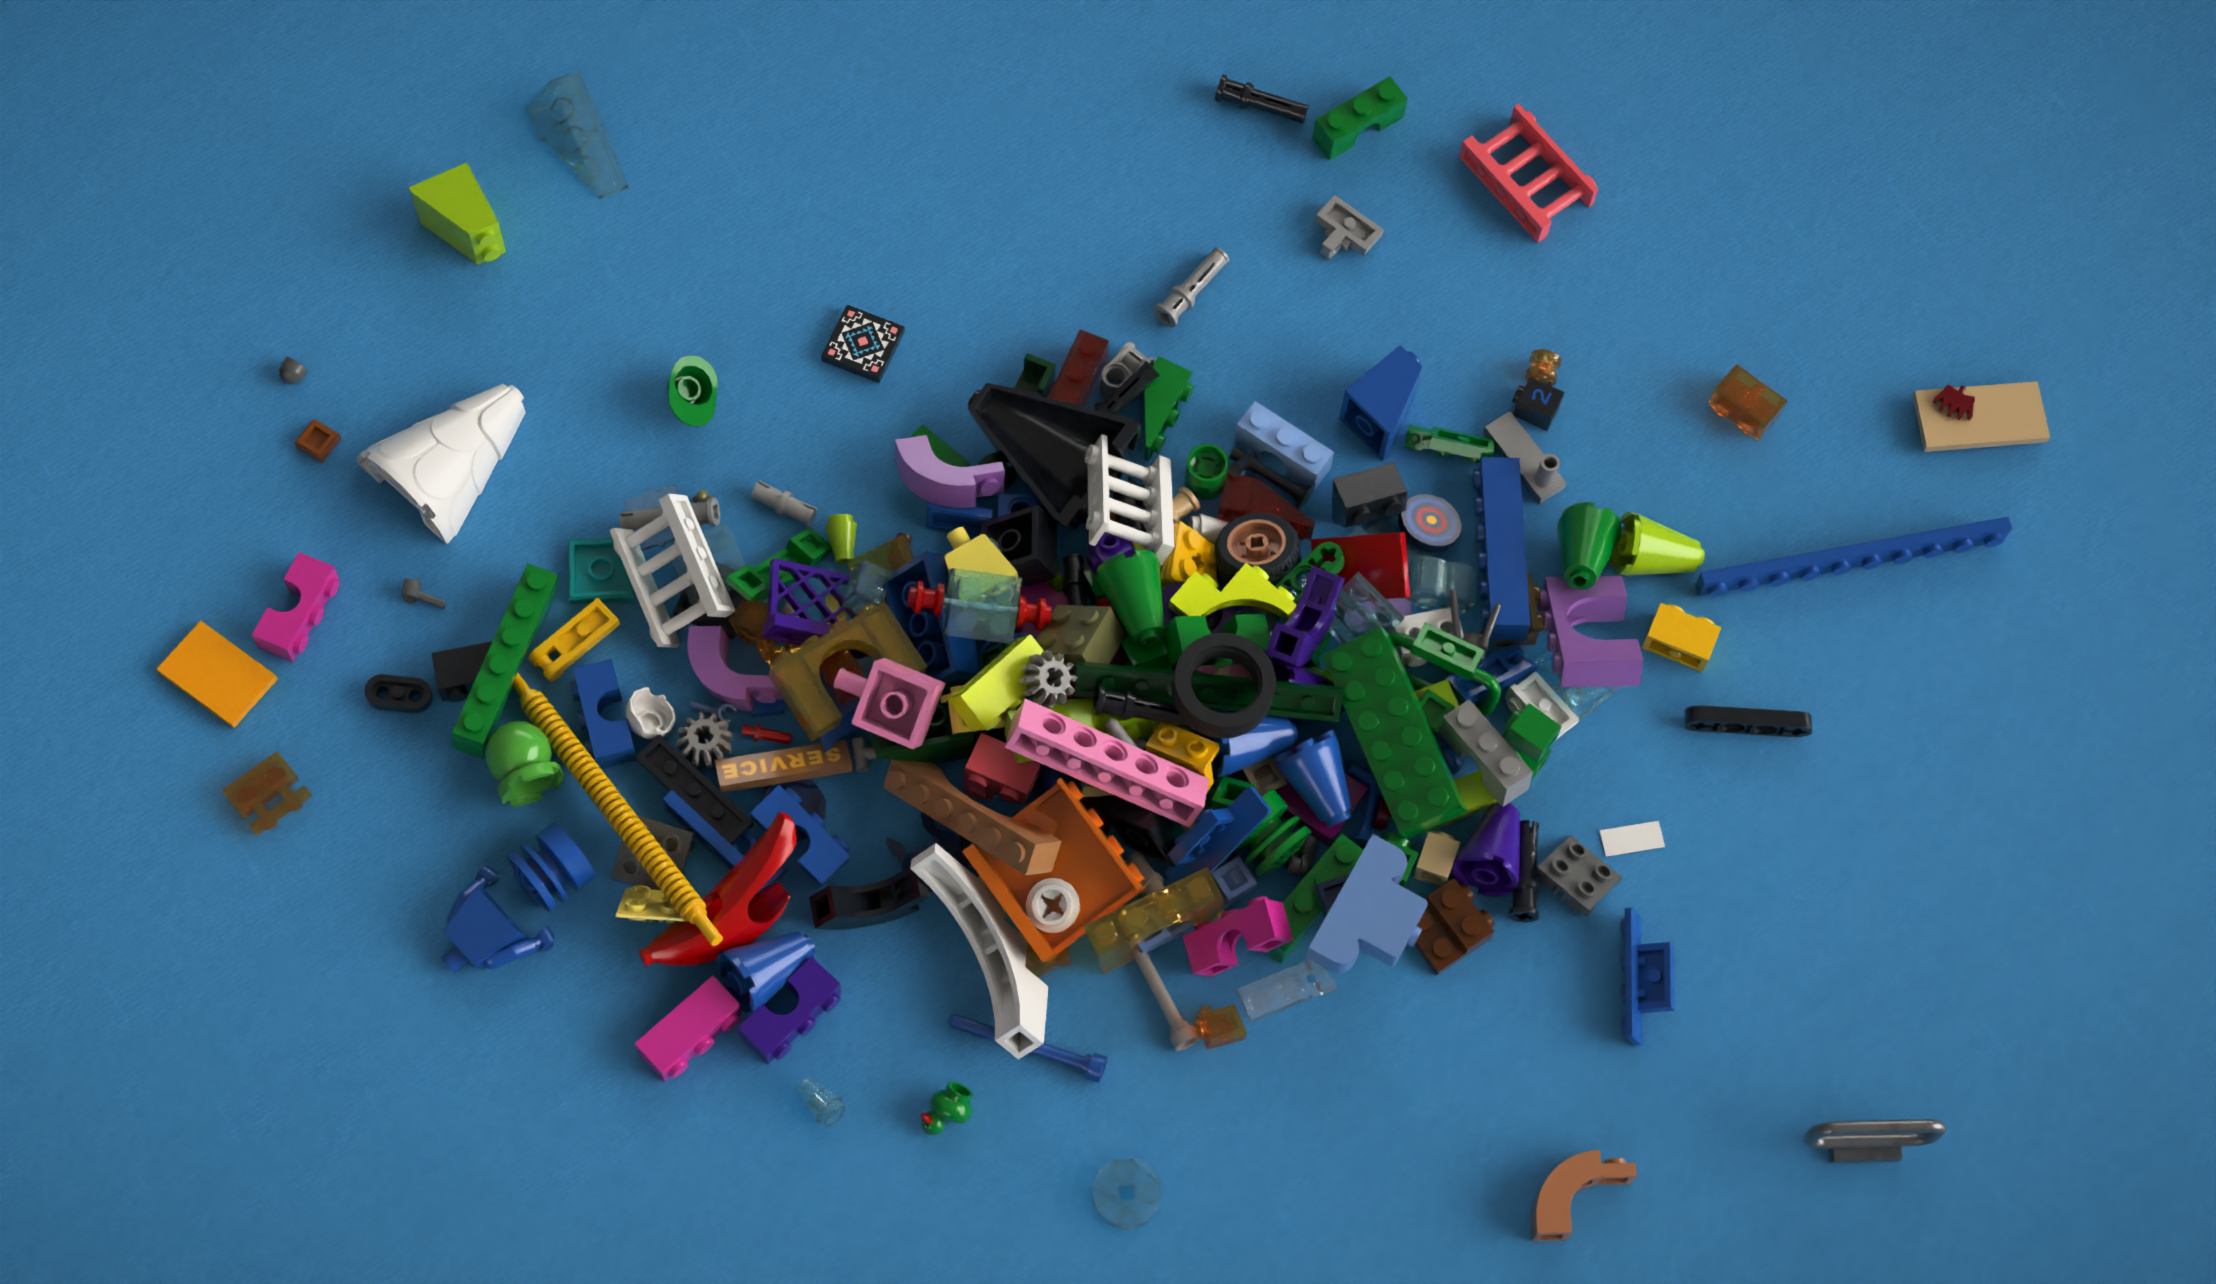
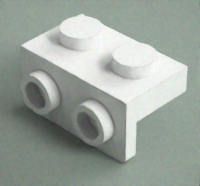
[1505,671,1579,741]

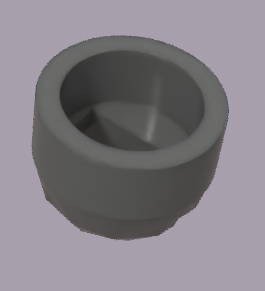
[279,356,308,384]

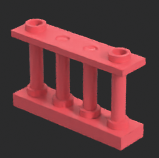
[1459,103,1598,243]

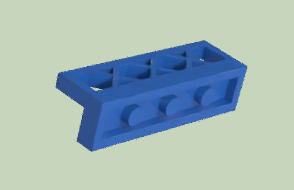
[663,790,788,894]

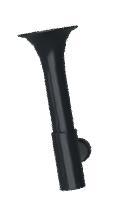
[1228,446,1316,512]

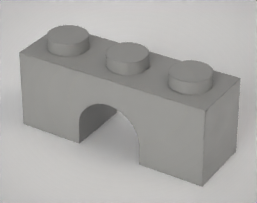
[1440,699,1533,807]

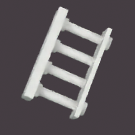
[1085,434,1175,567]
[610,493,736,648]

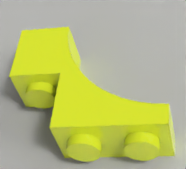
[1168,563,1296,621]

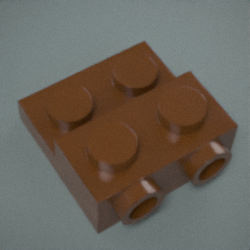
[1414,878,1494,975]

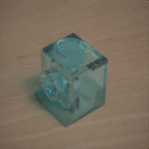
[842,560,893,616]

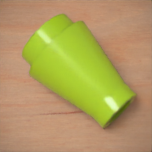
[825,514,857,564]

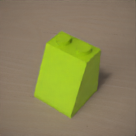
[409,162,506,265]

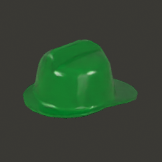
[667,355,717,427]

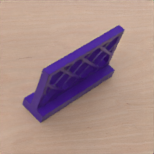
[762,558,897,659]

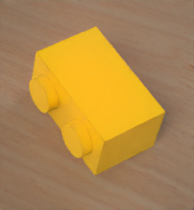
[1642,603,1722,672]

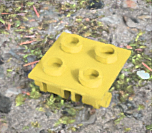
[616,885,684,923]

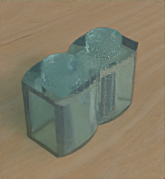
[1406,556,1478,614]

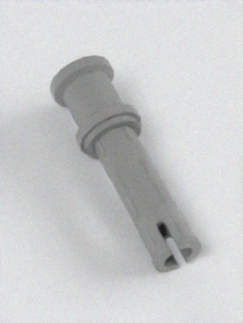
[1153,247,1229,328]
[619,498,720,530]

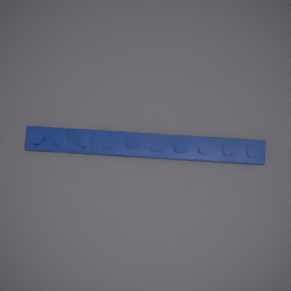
[1695,517,2012,597]

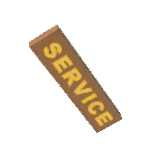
[714,739,852,793]

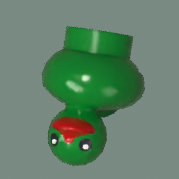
[920,1081,973,1135]

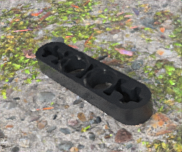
[1685,705,1812,737]

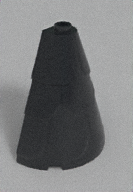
[968,383,1141,531]

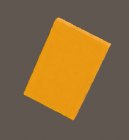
[156,620,278,729]

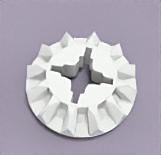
[1026,878,1081,933]

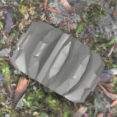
[1018,650,1078,709]
[676,711,734,769]

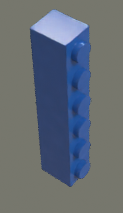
[1472,457,1530,641]

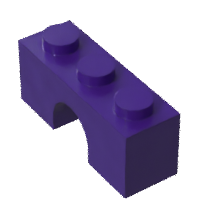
[737,956,842,1064]

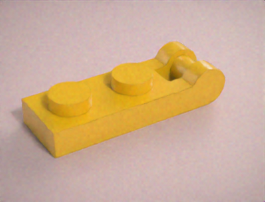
[528,598,620,682]

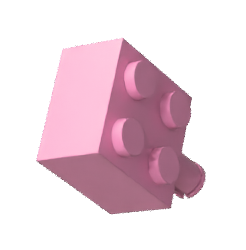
[833,658,946,749]

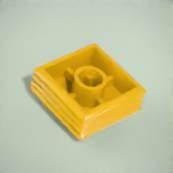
[1160,521,1217,587]

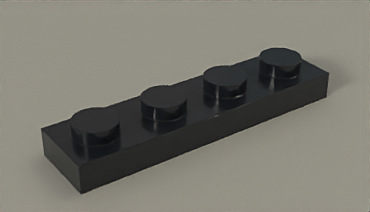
[635,734,754,846]

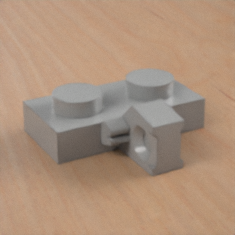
[1315,195,1384,260]

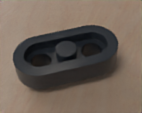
[364,674,433,713]

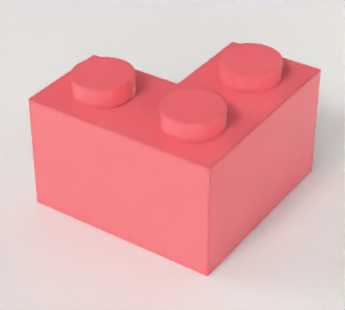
[962,733,1042,804]

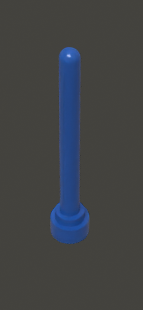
[948,1014,1108,1083]

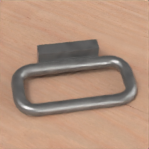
[1804,1119,1947,1164]

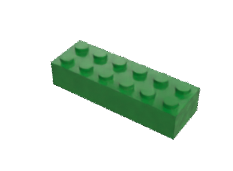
[1321,626,1468,839]

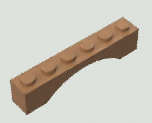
[883,759,1062,876]

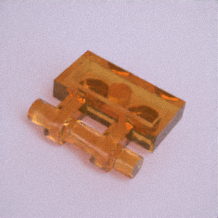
[221,751,312,836]

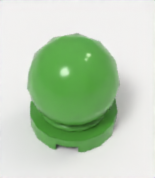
[485,721,565,807]

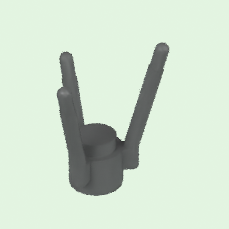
[1450,589,1501,666]

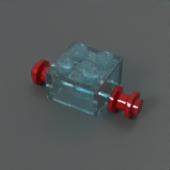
[907,568,1051,644]

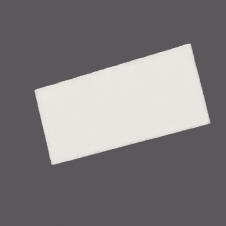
[1599,821,1665,857]

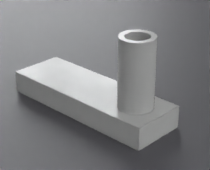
[1483,411,1567,504]

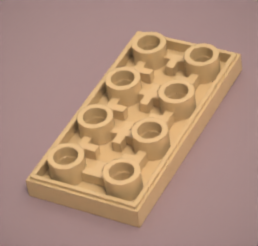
[1912,381,2050,452]

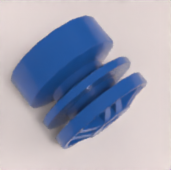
[506,822,596,913]

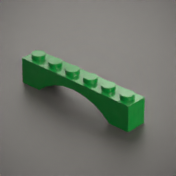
[452,563,558,759]

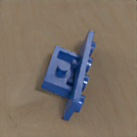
[1165,787,1271,898]
[1620,907,1675,1046]

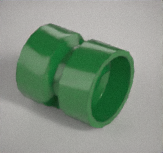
[1185,444,1228,500]

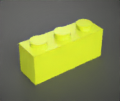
[948,634,1049,731]

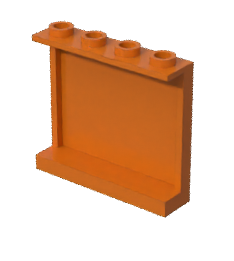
[962,778,1145,962]

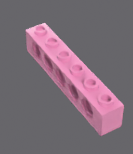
[1005,699,1209,828]

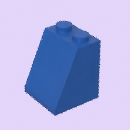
[1339,345,1423,461]

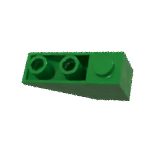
[1143,356,1194,462]

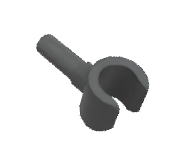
[402,579,447,609]

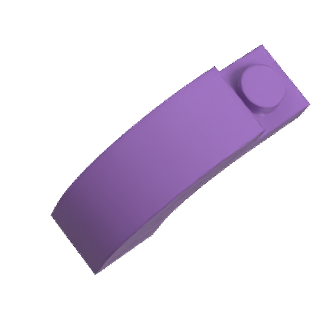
[895,435,1005,508]
[687,626,788,712]

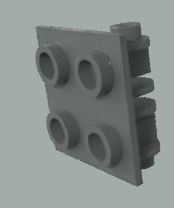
[611,815,695,890]
[1536,835,1622,917]

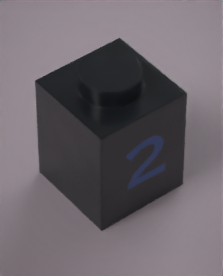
[1512,376,1565,431]

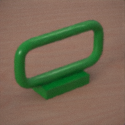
[1389,622,1501,717]

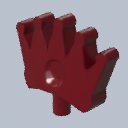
[1933,385,1975,421]

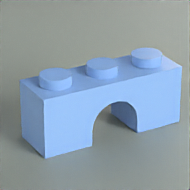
[1234,401,1334,491]

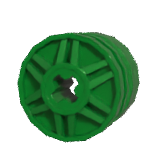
[1235,789,1312,878]

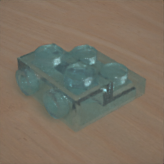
[1328,572,1405,645]

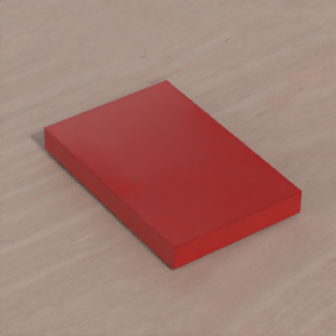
[1311,532,1410,602]

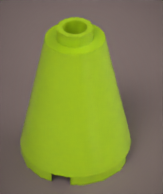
[1611,512,1705,576]

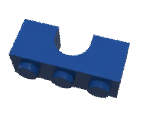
[569,659,636,769]
[750,785,850,888]

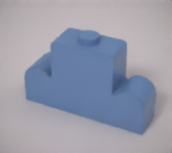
[1305,834,1428,973]

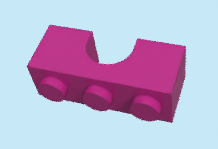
[252,552,340,662]
[1183,896,1293,977]

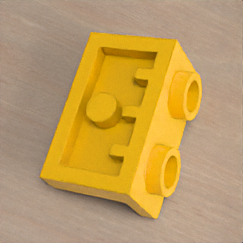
[1145,723,1220,792]

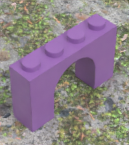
[1538,576,1643,687]

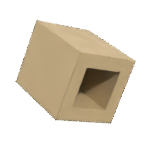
[1413,832,1460,887]

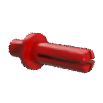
[741,722,791,745]

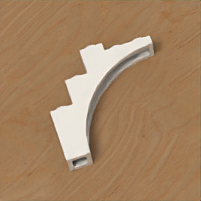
[910,843,1048,1060]

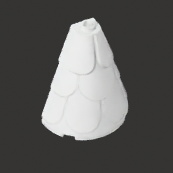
[356,384,525,544]

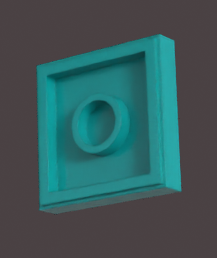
[568,538,635,604]

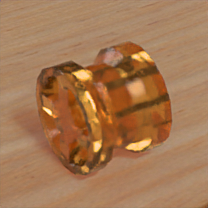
[1525,349,1562,386]

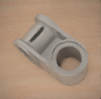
[1100,341,1156,400]

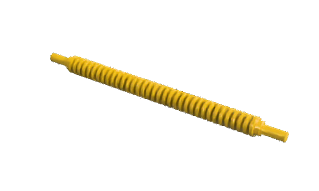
[512,672,723,946]

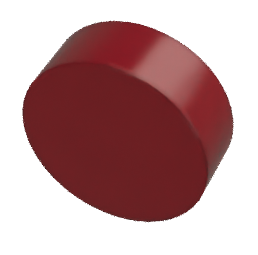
[1372,796,1391,831]

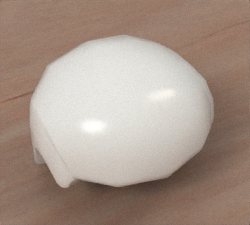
[625,687,675,740]

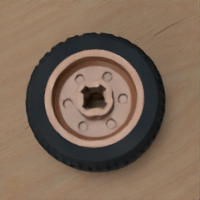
[1215,513,1301,586]

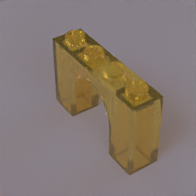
[769,601,927,742]
[1083,867,1224,975]

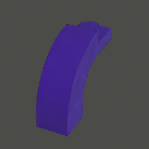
[1265,566,1345,666]

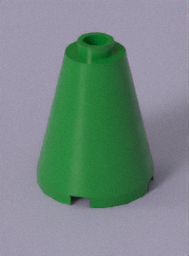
[1557,502,1622,590]
[1095,550,1164,646]

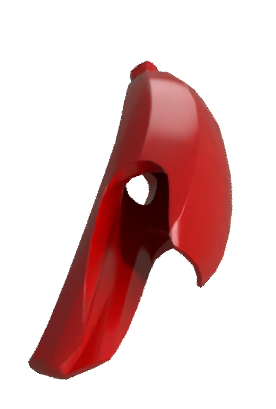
[639,811,797,967]

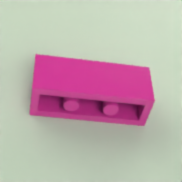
[634,976,742,1082]

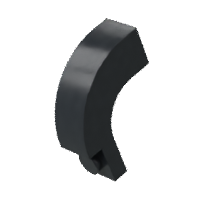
[809,867,931,930]

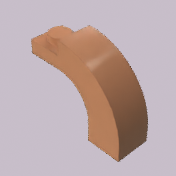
[1531,1150,1637,1241]

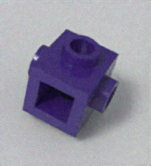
[1086,533,1135,574]

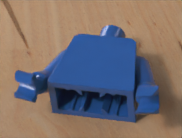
[441,866,555,972]

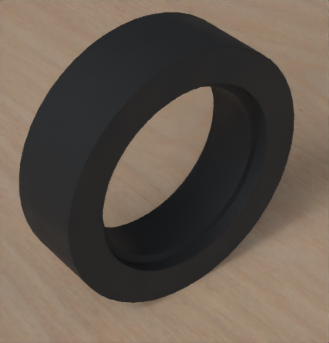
[1172,633,1276,738]

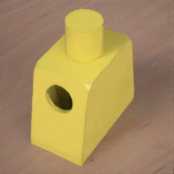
[944,527,1019,612]

